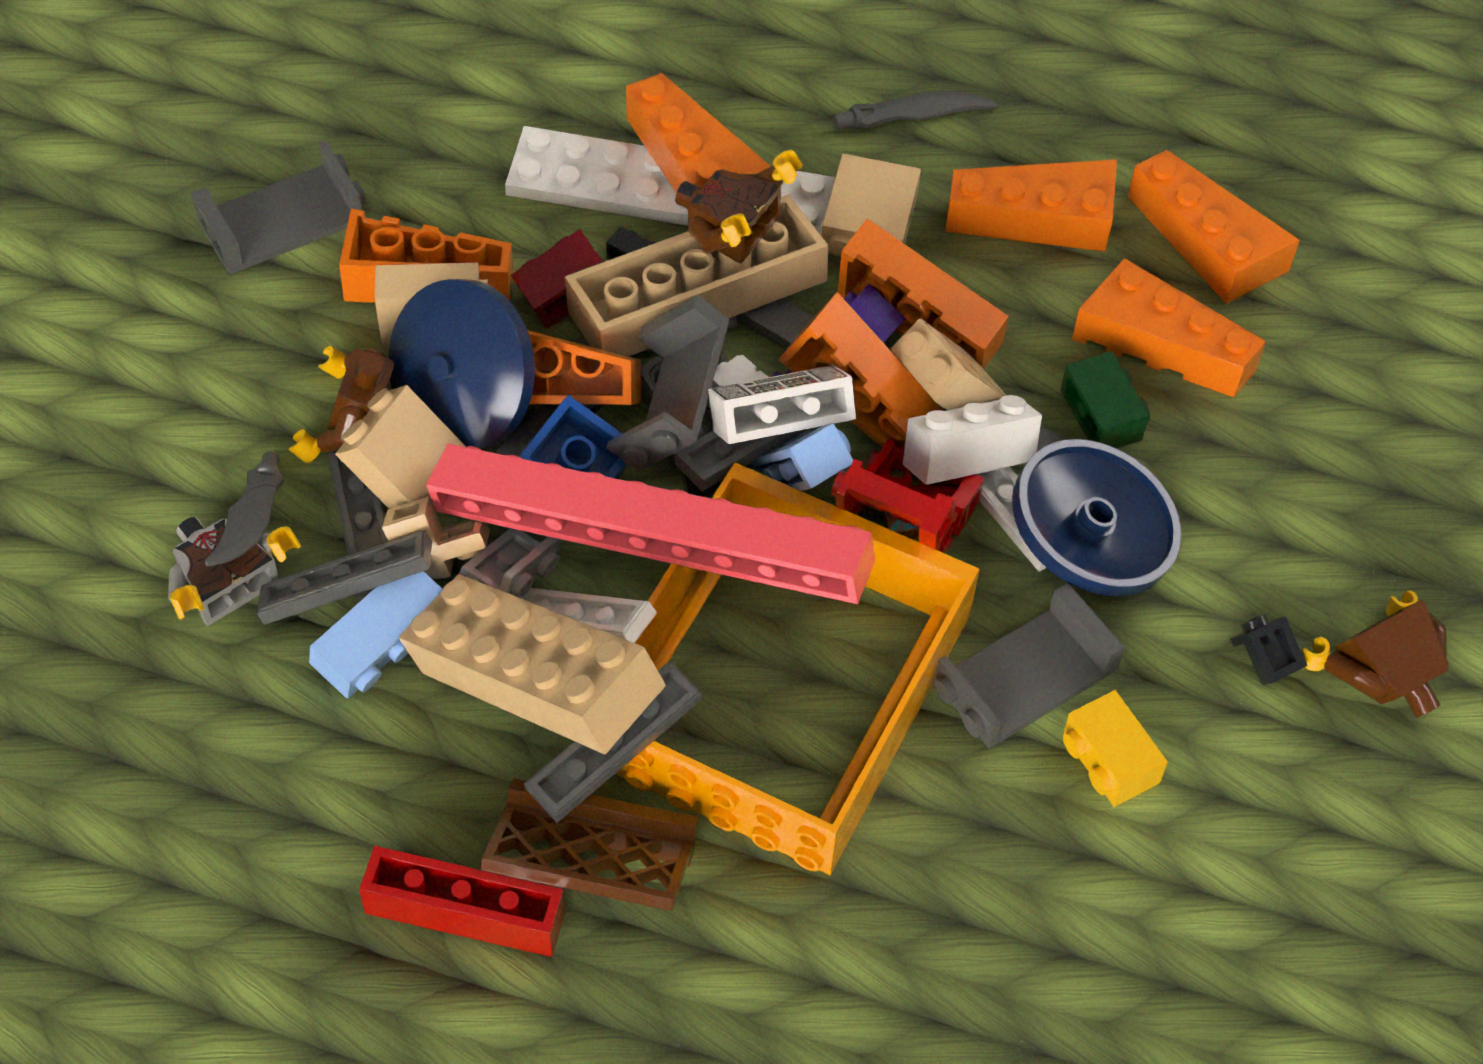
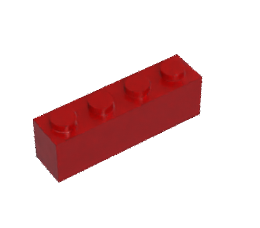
[359,846,565,957]

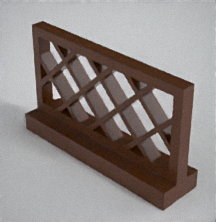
[481,778,699,911]

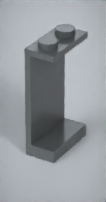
[191,141,366,275]
[606,295,729,471]
[934,583,1125,749]

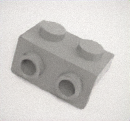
[460,528,561,598]

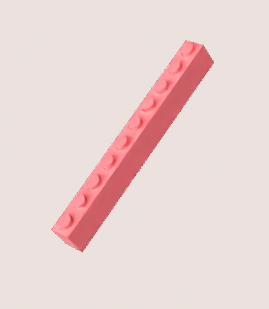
[426,444,875,604]

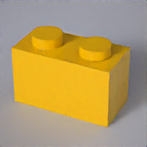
[1063,690,1168,807]

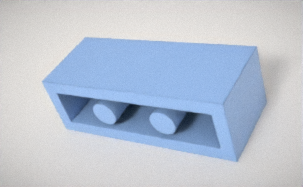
[747,423,853,491]
[309,571,443,699]

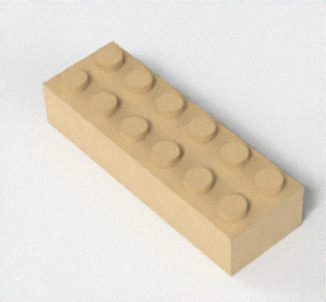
[565,194,828,356]
[398,574,666,755]

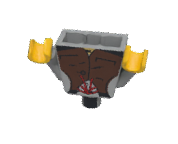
[168,517,301,627]

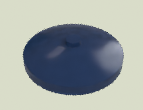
[388,279,535,451]
[1012,439,1181,596]

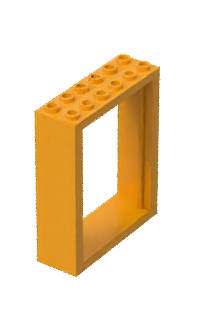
[615,462,980,875]

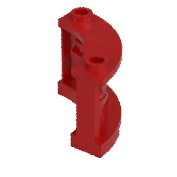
[831,439,984,553]

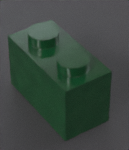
[1060,351,1150,448]

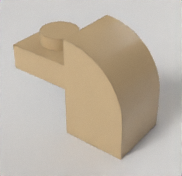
[382,496,490,579]

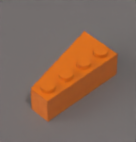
[626,73,771,210]
[1128,150,1300,304]
[945,159,1117,252]
[339,208,514,303]
[838,218,1009,369]
[1072,258,1266,397]
[778,292,944,449]
[527,330,642,405]

